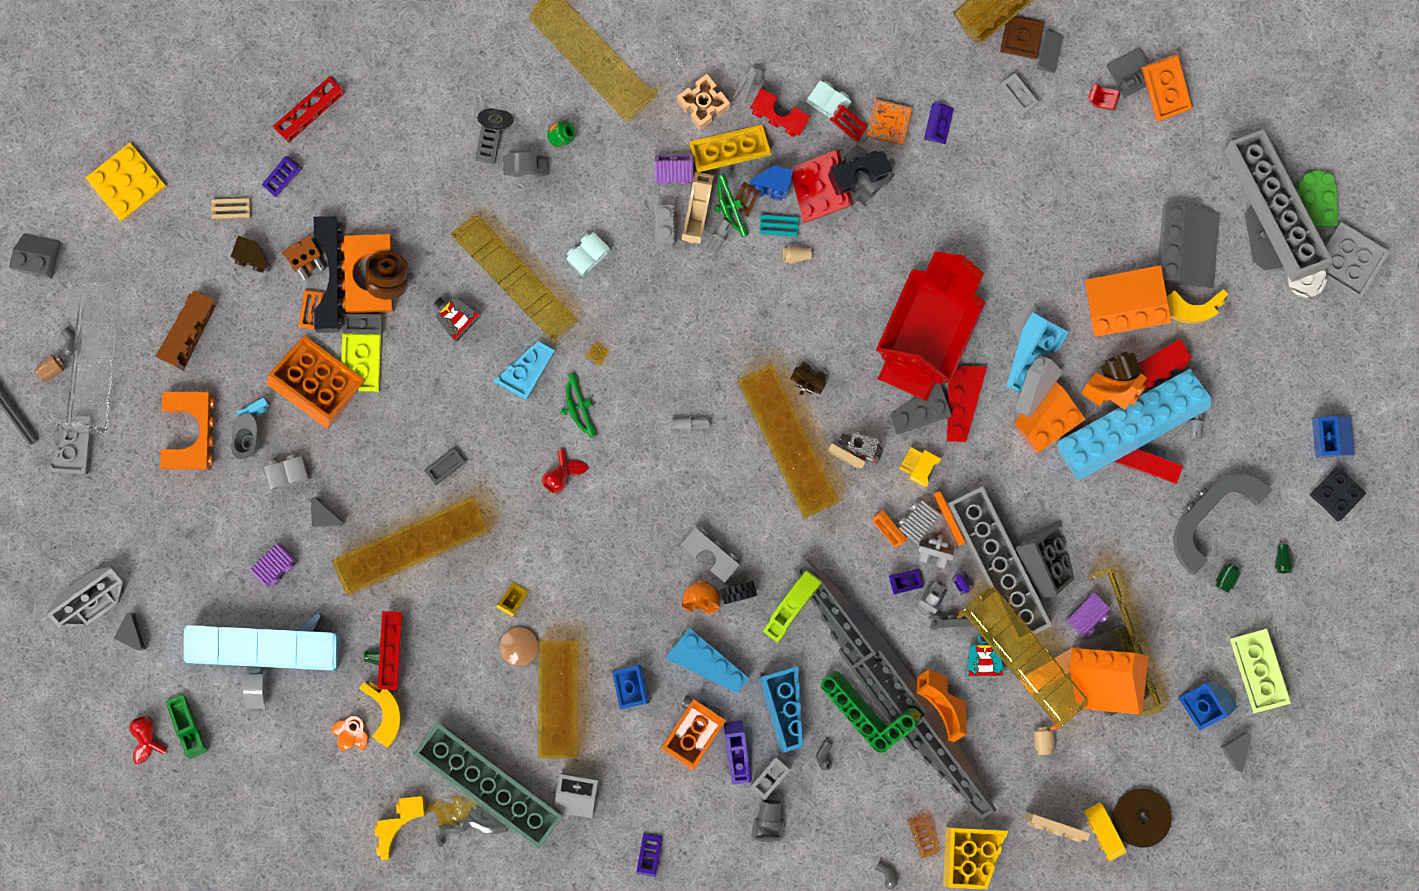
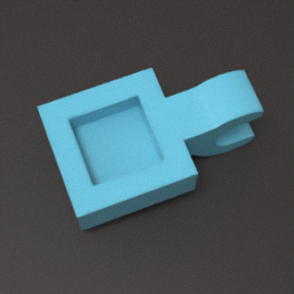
[236,398,270,416]

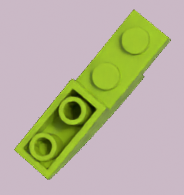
[763,570,823,643]

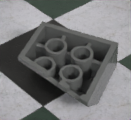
[1016,520,1074,599]

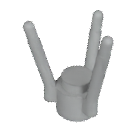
[732,68,765,104]

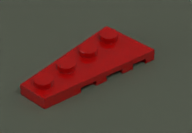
[946,366,987,443]

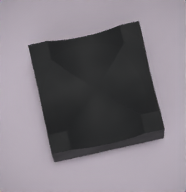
[1310,467,1367,522]

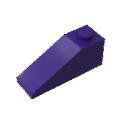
[723,720,751,785]

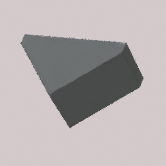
[311,496,344,528]
[114,612,146,651]
[1221,733,1251,772]

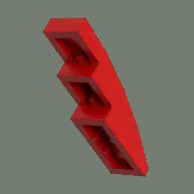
[1114,449,1183,484]

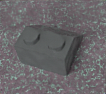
[9,234,61,279]

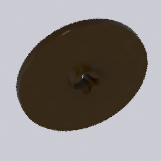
[1113,789,1172,848]

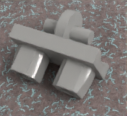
[919,534,954,568]
[919,578,947,614]

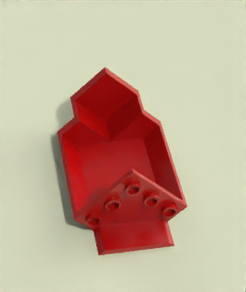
[875,251,986,402]

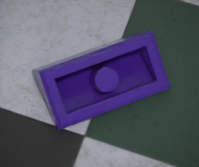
[924,102,954,144]

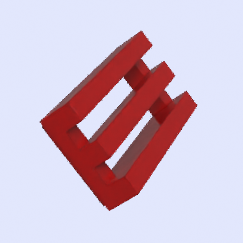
[829,104,868,142]

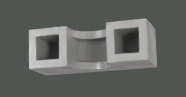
[680,527,739,583]

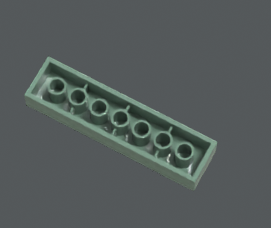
[413,723,563,850]

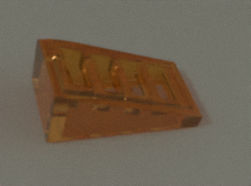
[907,813,940,859]

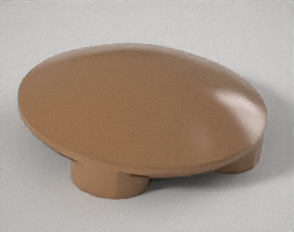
[500,628,539,666]

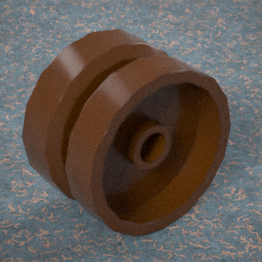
[366,251,408,300]

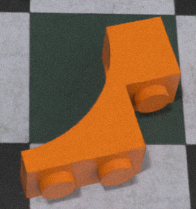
[1081,372,1147,410]
[917,669,967,742]

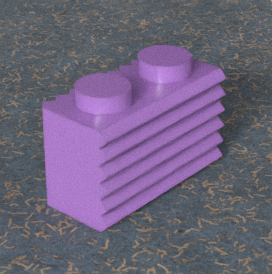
[655,154,693,185]
[250,543,296,587]
[1065,593,1111,637]

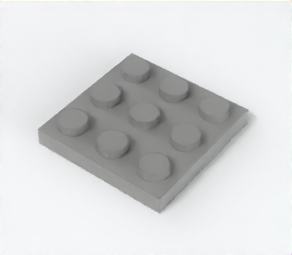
[1325,222,1390,300]

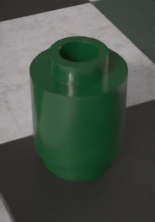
[1215,563,1241,593]

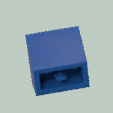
[750,166,793,201]
[1312,416,1355,458]

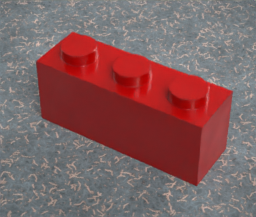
[1133,339,1192,390]

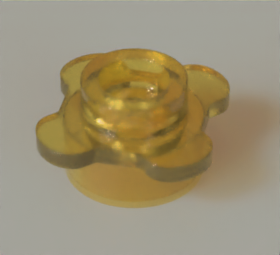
[586,343,609,366]

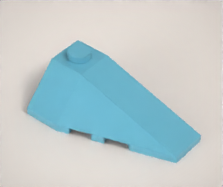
[1007,312,1069,393]

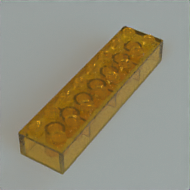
[737,364,839,520]
[331,496,491,597]

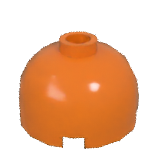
[682,580,720,614]

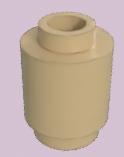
[1034,727,1055,755]

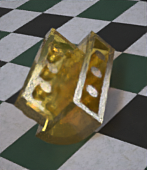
[952,0,1033,44]

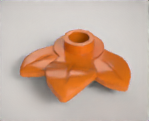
[331,716,368,751]

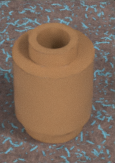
[34,355,65,382]

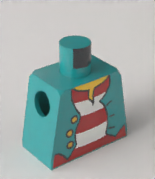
[965,634,1004,677]

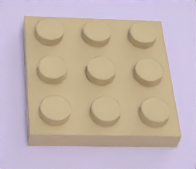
[1023,811,1090,843]

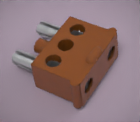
[282,236,326,281]

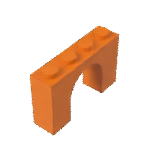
[341,234,394,314]
[160,392,215,470]

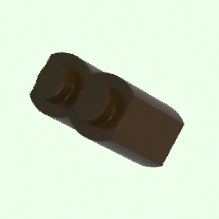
[1101,351,1142,381]

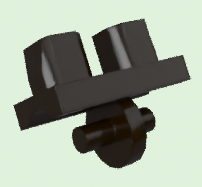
[790,362,827,395]

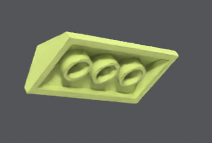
[1230,628,1291,713]

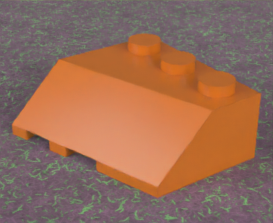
[1014,382,1086,454]

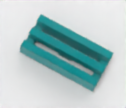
[759,215,799,237]

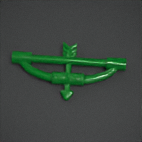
[714,173,749,237]
[560,373,597,438]

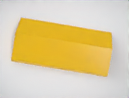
[689,125,771,172]

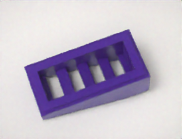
[262,156,303,197]
[952,571,974,595]
[636,833,663,877]

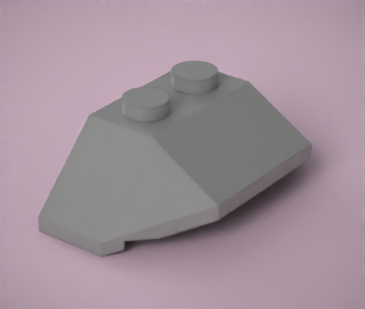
[46,567,123,628]

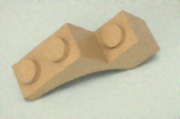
[682,172,714,244]

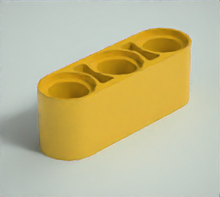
[1083,802,1127,862]

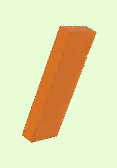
[932,491,965,547]

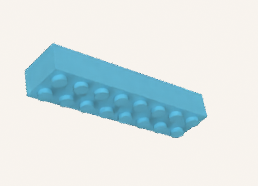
[1057,369,1211,481]

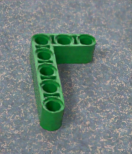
[821,671,921,753]

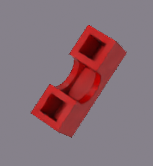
[750,88,810,137]

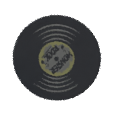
[477,108,513,130]

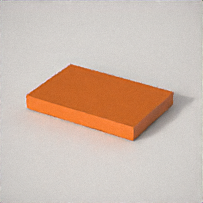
[1141,54,1192,121]

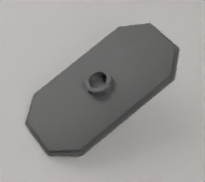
[1245,205,1283,270]

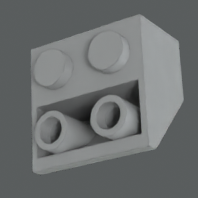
[554,773,599,818]

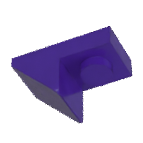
[889,569,924,595]

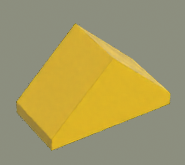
[496,582,530,617]

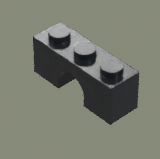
[828,150,892,196]

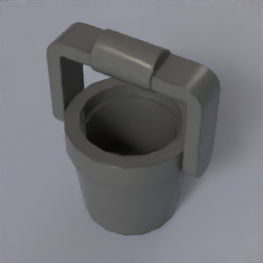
[752,799,785,842]

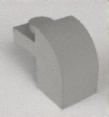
[243,666,267,709]

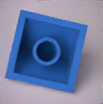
[612,665,649,709]

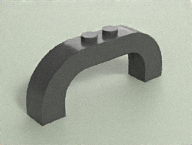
[1173,474,1272,575]

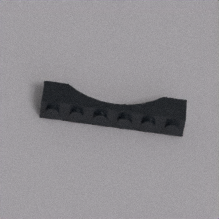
[313,216,343,333]

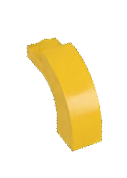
[1167,289,1228,324]
[359,681,402,748]

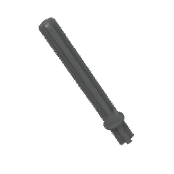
[0,388,38,445]

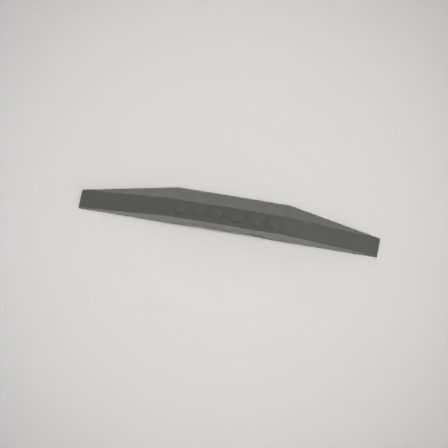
[794,559,996,819]

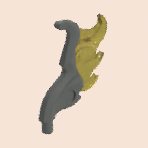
[425,796,509,847]

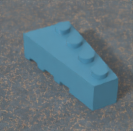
[665,628,749,693]
[758,666,803,753]

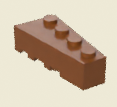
[155,290,217,371]

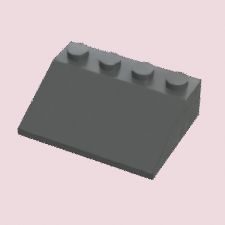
[1158,204,1219,288]

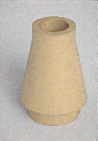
[783,245,812,264]

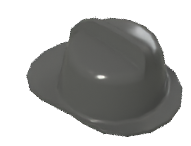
[231,413,262,460]

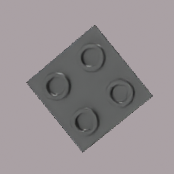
[1106,48,1148,98]

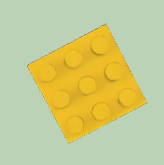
[85,142,166,222]

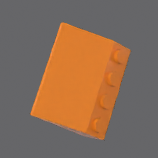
[1085,265,1172,337]
[267,335,365,429]
[1069,648,1149,715]

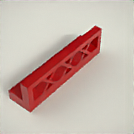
[273,77,345,143]
[377,611,402,691]

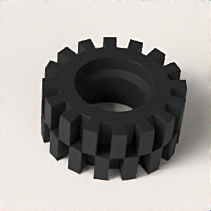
[720,581,758,605]

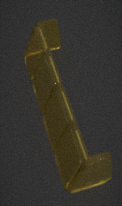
[529,0,658,123]
[450,215,577,345]
[1087,565,1169,716]
[956,587,1089,731]

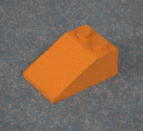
[660,699,726,771]

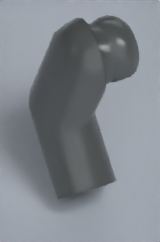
[61,327,78,357]
[816,740,833,771]
[875,861,898,889]

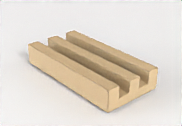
[211,198,251,220]
[828,444,865,470]

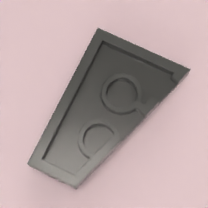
[890,383,952,435]

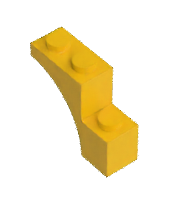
[375,796,426,860]

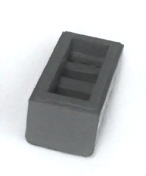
[476,126,501,164]

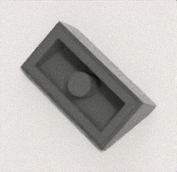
[1036,30,1063,73]

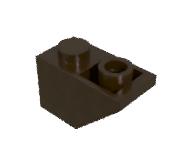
[230,236,271,273]

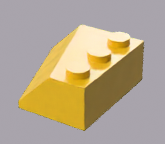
[943,827,1008,889]

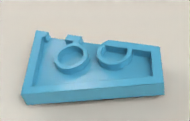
[493,341,555,400]

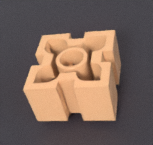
[677,74,730,131]

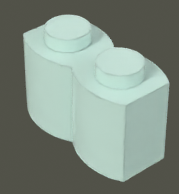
[807,81,851,121]
[566,232,610,277]

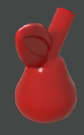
[542,449,589,494]
[129,716,167,764]

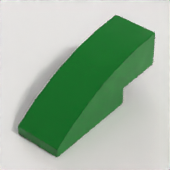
[165,694,208,759]

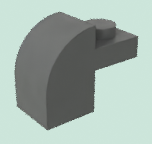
[503,152,548,177]

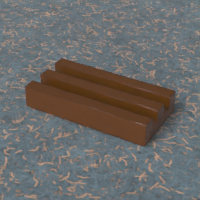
[735,182,760,217]

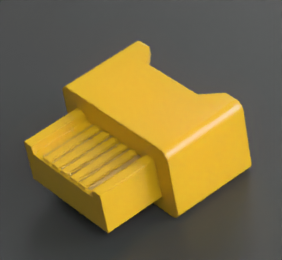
[899,447,942,488]

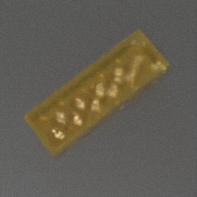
[538,641,579,758]

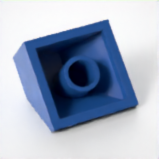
[1178,682,1238,731]

